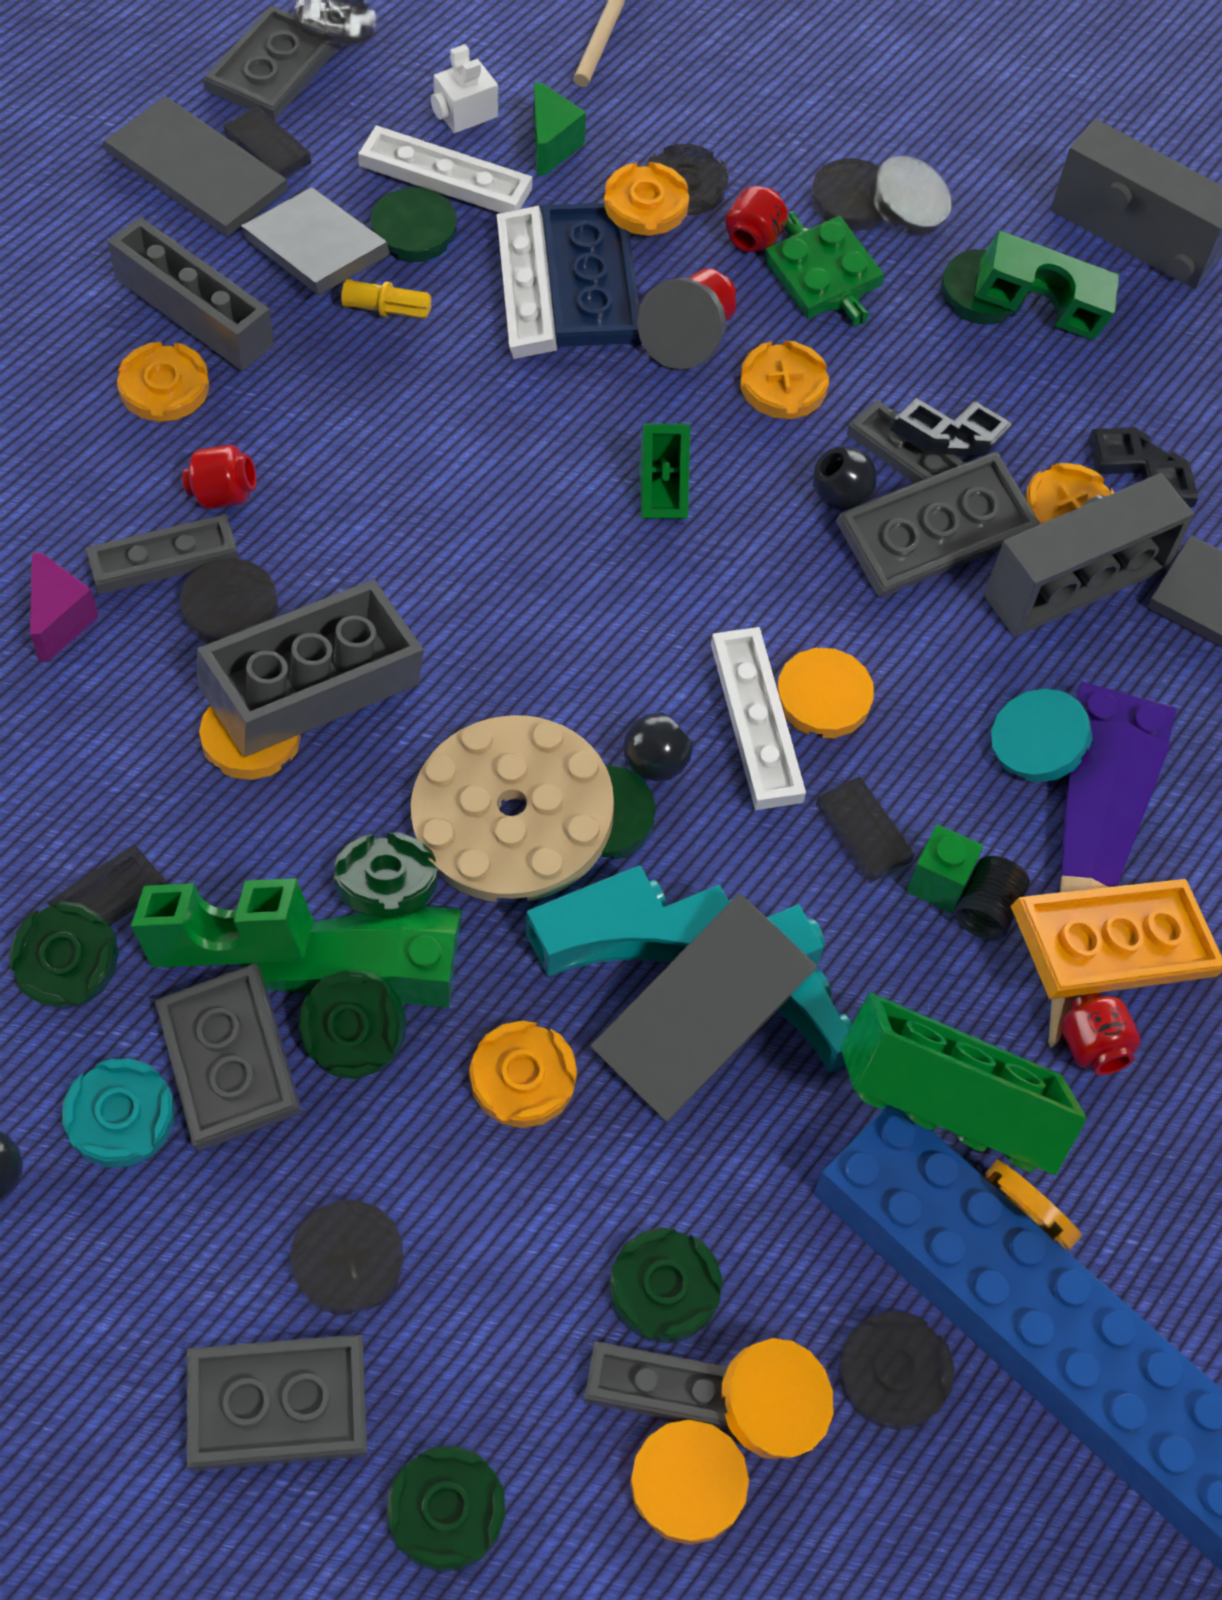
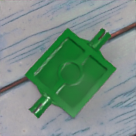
[765,212,884,326]

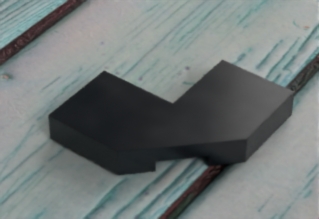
[890,398,1012,456]
[1088,427,1199,508]

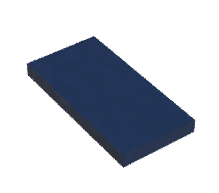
[540,203,642,347]

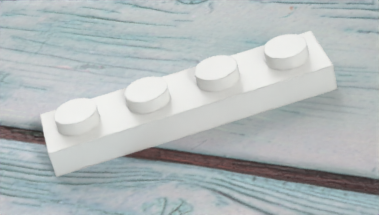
[358,125,532,213]
[497,206,557,359]
[711,627,806,810]

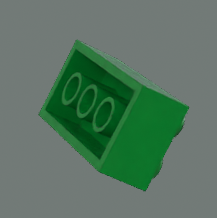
[840,992,1087,1176]

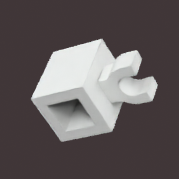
[431,44,498,133]

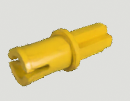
[341,279,432,319]

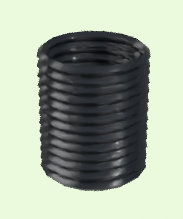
[954,856,1030,939]

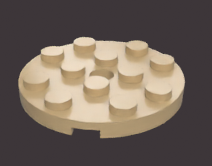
[411,715,614,902]

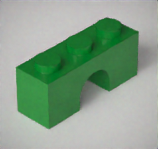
[975,230,1119,340]
[131,878,314,968]

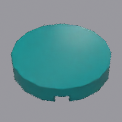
[991,688,1092,783]
[62,1058,175,1168]

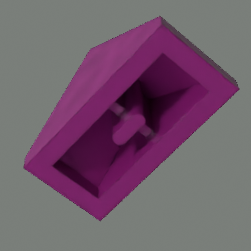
[30,552,99,661]

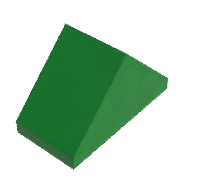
[533,83,586,175]
[639,423,690,518]

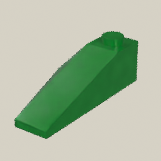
[241,905,462,1008]

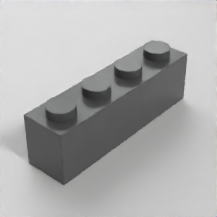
[108,217,274,371]

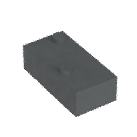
[1050,118,1222,290]
[984,472,1194,638]
[197,579,424,758]

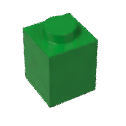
[906,824,984,914]

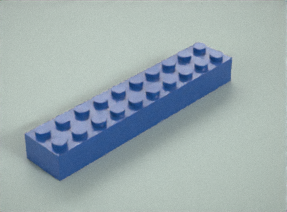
[813,1105,1222,1571]

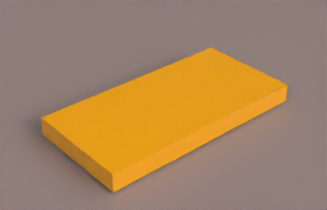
[1011,879,1222,999]

